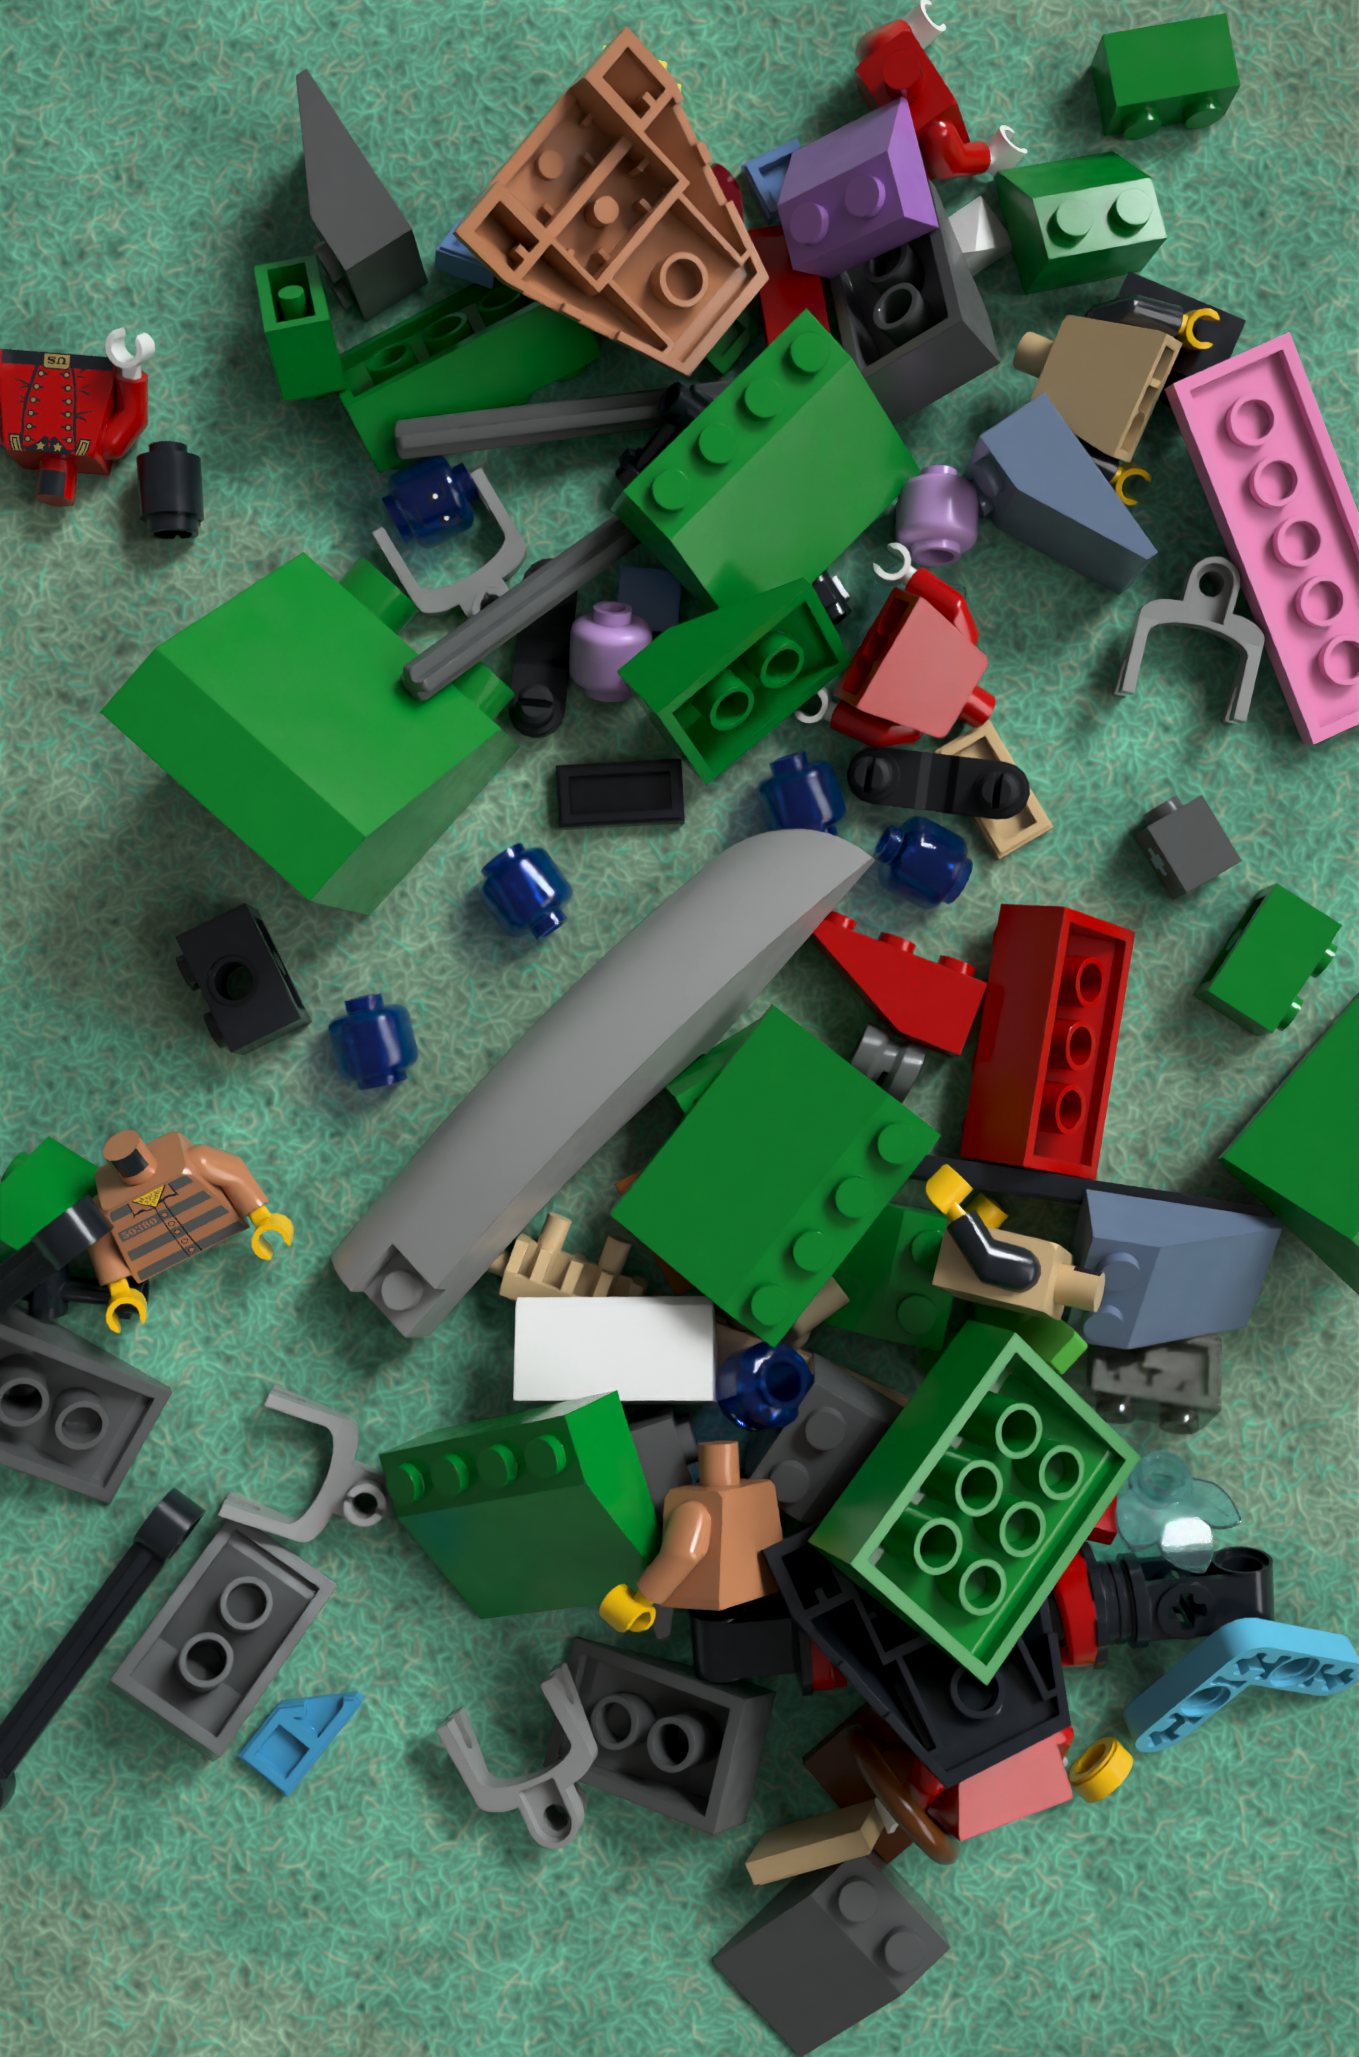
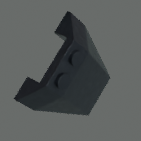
[761,1520,1071,1789]

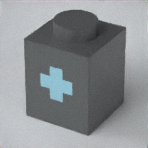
[1134,795,1242,900]

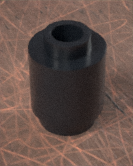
[136,441,204,539]

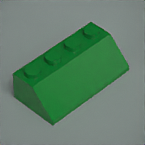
[335,281,602,474]

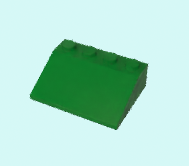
[610,308,921,613]
[1217,993,1359,1295]
[609,1004,942,1348]
[808,1319,1141,1686]
[379,1390,663,1619]

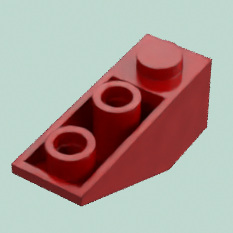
[808,911,988,1058]

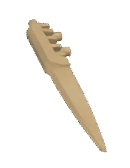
[486,1212,911,1407]

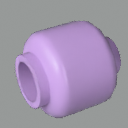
[895,465,979,567]
[569,601,653,702]

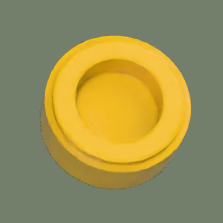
[1068,1737,1133,1803]

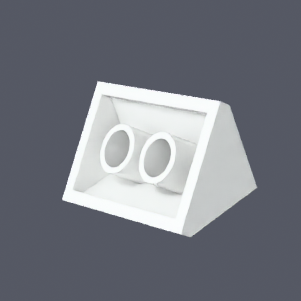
[513,1296,721,1405]

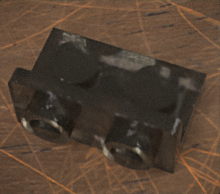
[1079,1335,1222,1435]

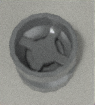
[848,1022,927,1104]

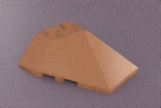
[452,26,769,377]

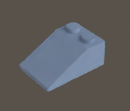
[962,392,1158,594]
[1061,1189,1283,1349]

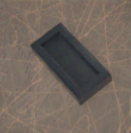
[556,759,685,830]

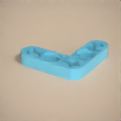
[1122,1618,1359,1752]

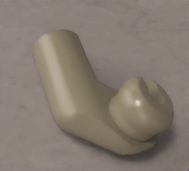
[778,1276,850,1350]

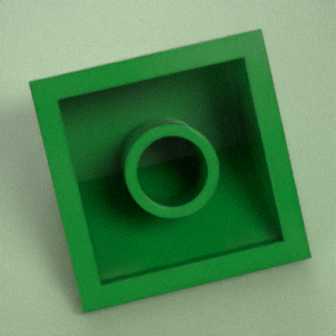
[994,151,1167,295]

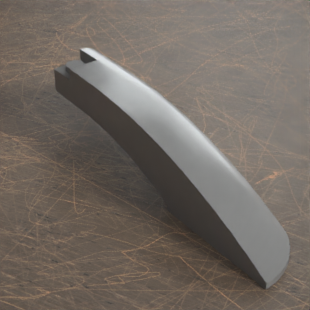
[331,829,875,1338]

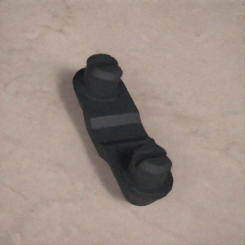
[508,558,578,738]
[847,747,1030,820]

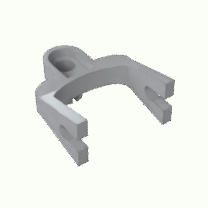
[372,467,526,620]
[1112,556,1265,726]
[218,1385,392,1543]
[435,1661,598,1849]

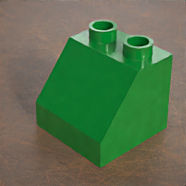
[100,552,519,916]

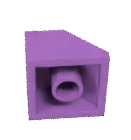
[777,97,939,279]

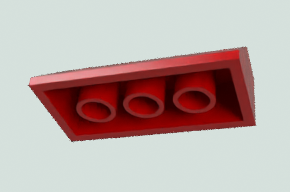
[960,904,1135,1180]

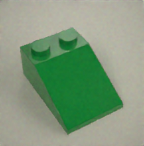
[616,577,852,785]
[822,1201,954,1352]

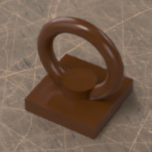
[802,1701,960,1866]

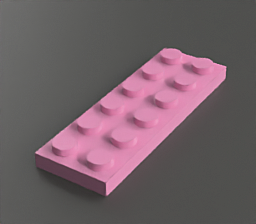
[1164,332,1359,745]

